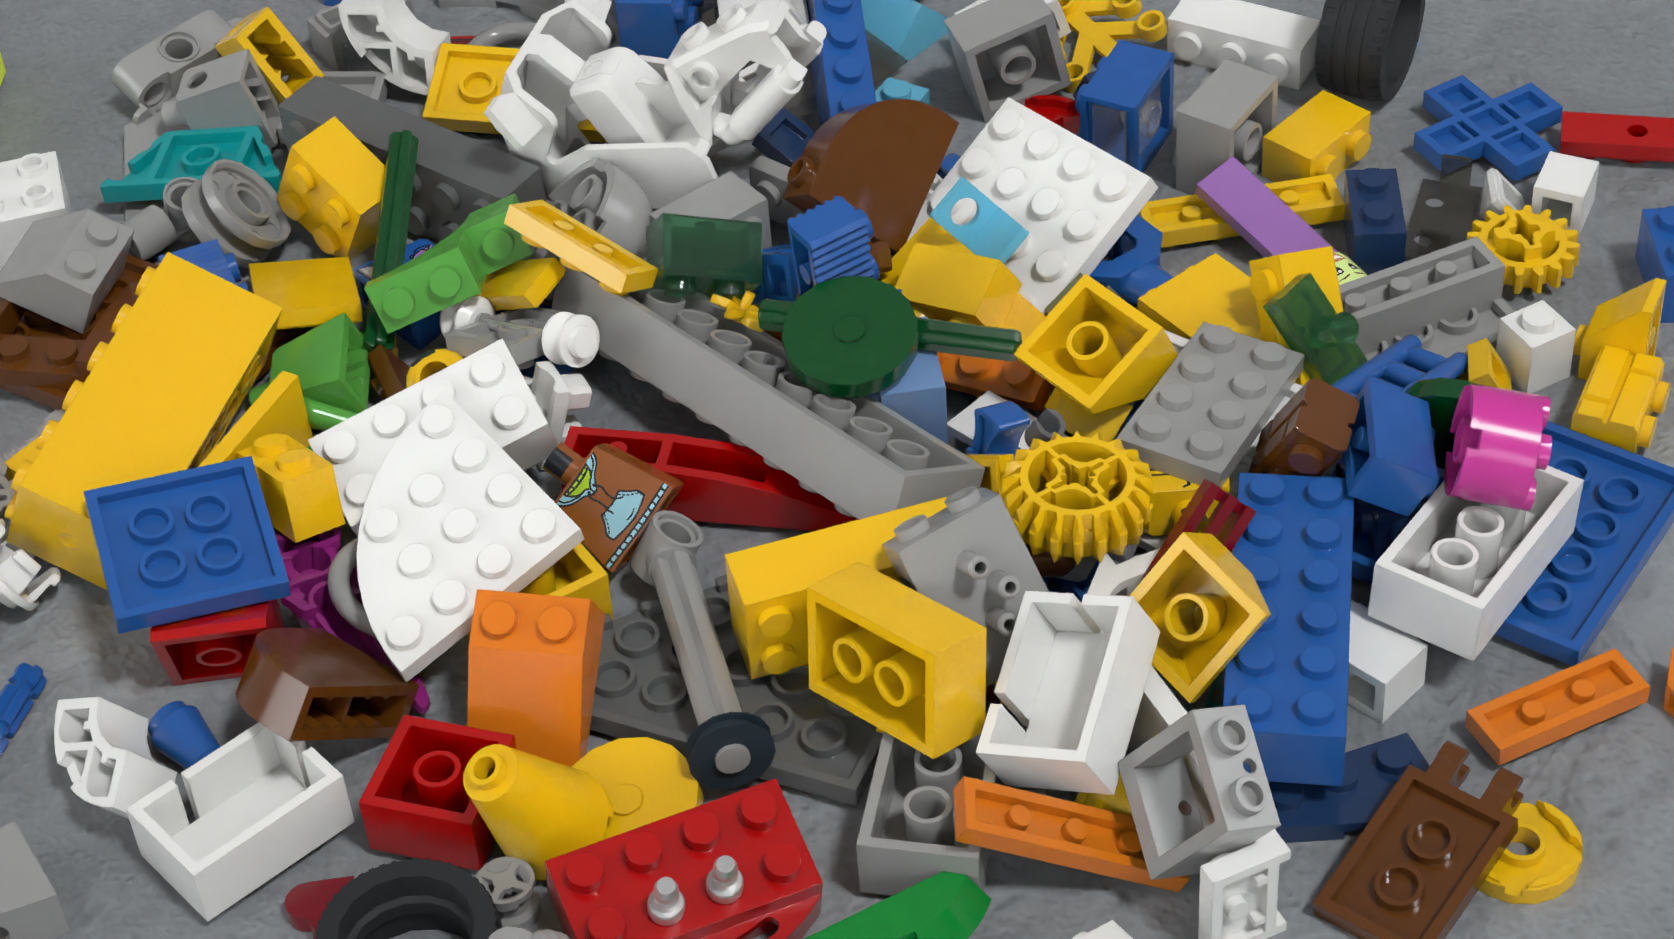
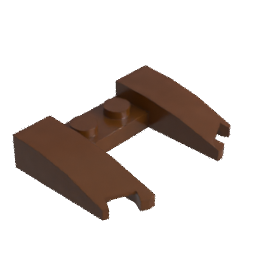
[0,282,139,390]

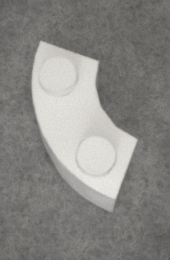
[338,0,451,95]
[54,697,177,819]

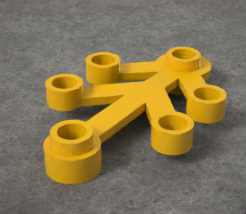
[1058,0,1168,93]

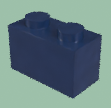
[1343,168,1407,275]

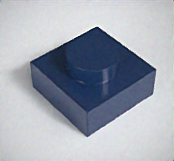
[752,107,815,167]

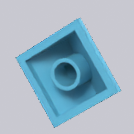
[861,0,948,72]

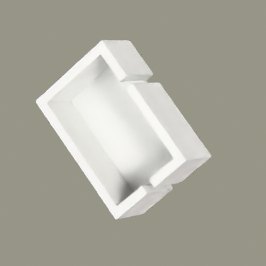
[975,591,1161,795]
[126,722,355,922]

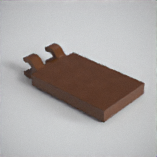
[1313,740,1524,939]

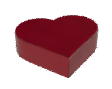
[284,876,354,939]

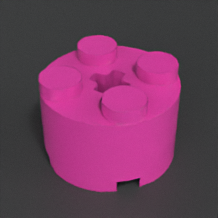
[1444,384,1552,511]

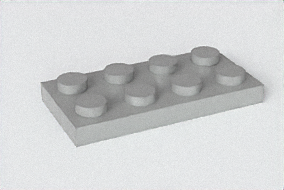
[1116,322,1305,488]

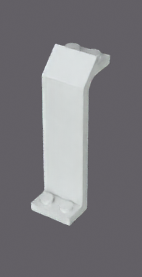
[1087,548,1291,939]

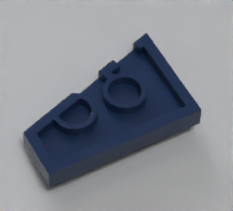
[1268,733,1430,843]

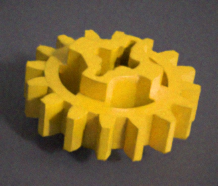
[1467,205,1580,294]

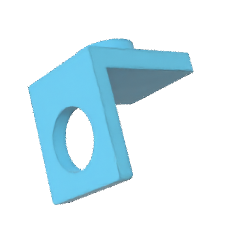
[930,177,1029,264]

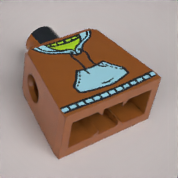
[542,442,685,573]

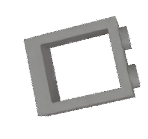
[1118,705,1281,880]

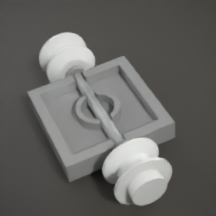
[440,296,600,370]

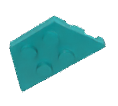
[100,125,282,203]

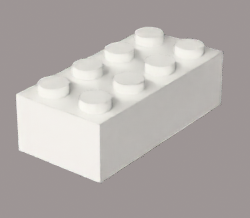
[308,338,559,537]
[1367,466,1584,661]

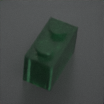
[646,213,763,300]

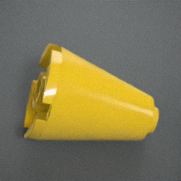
[463,744,613,882]

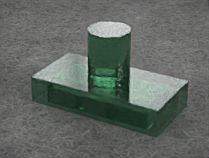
[1263,273,1368,385]

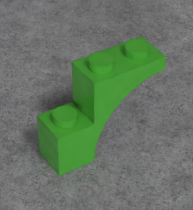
[364,193,535,334]

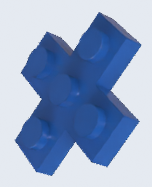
[1413,75,1563,182]

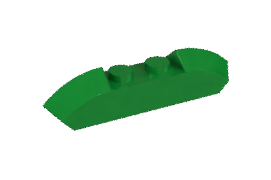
[804,871,991,939]

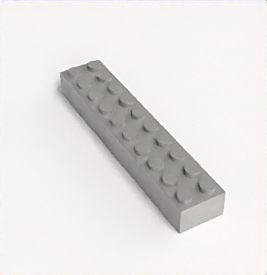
[551,258,985,519]

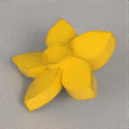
[709,290,763,333]

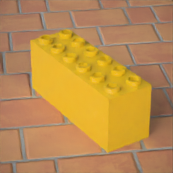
[4,252,283,590]

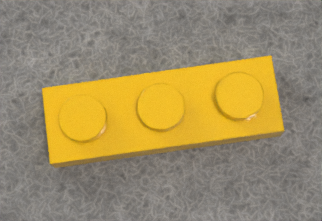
[504,200,658,296]

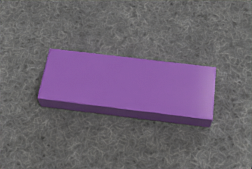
[1195,156,1338,258]

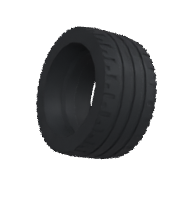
[1315,0,1426,102]
[315,858,503,939]

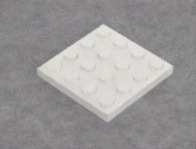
[891,97,1158,316]

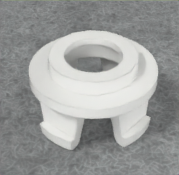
[0,519,61,611]

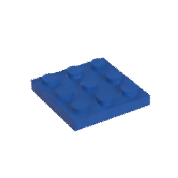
[84,456,291,634]

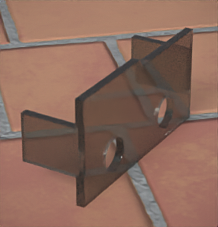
[1405,154,1483,261]

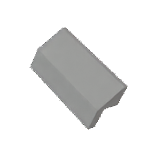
[1339,236,1515,380]

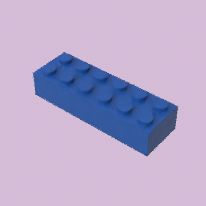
[1223,473,1354,786]

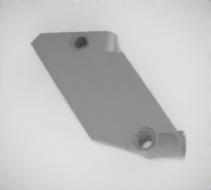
[112,10,271,261]

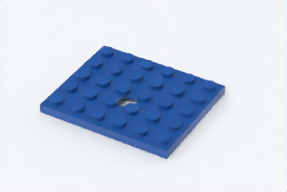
[1331,380,1674,666]

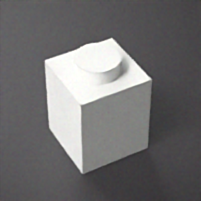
[1531,151,1599,237]
[1496,300,1576,394]

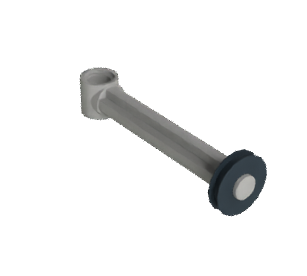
[631,510,776,789]

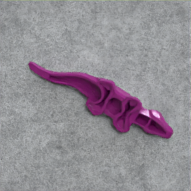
[273,526,431,714]

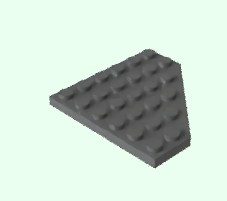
[590,574,883,806]

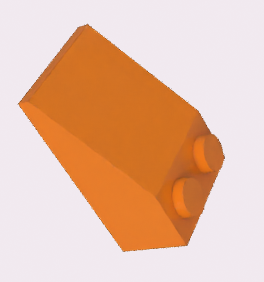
[467,589,606,767]

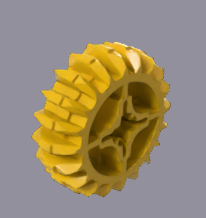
[999,429,1156,565]

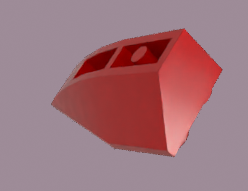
[561,426,859,531]

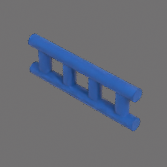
[1331,334,1468,397]

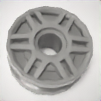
[181,159,291,269]

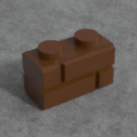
[1248,378,1360,477]

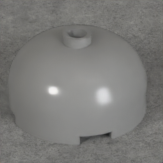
[519,158,652,305]

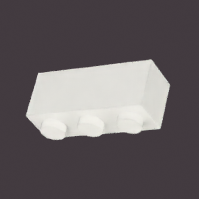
[1167,0,1320,90]

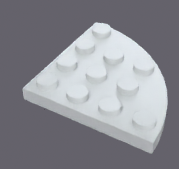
[357,390,584,683]

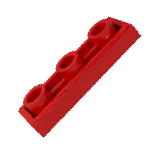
[1560,111,1674,163]

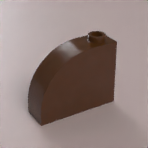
[782,99,959,255]
[236,628,420,742]

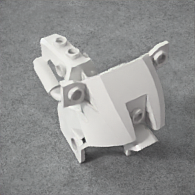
[484,0,827,252]

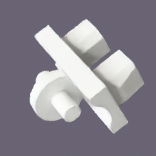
[531,361,592,470]

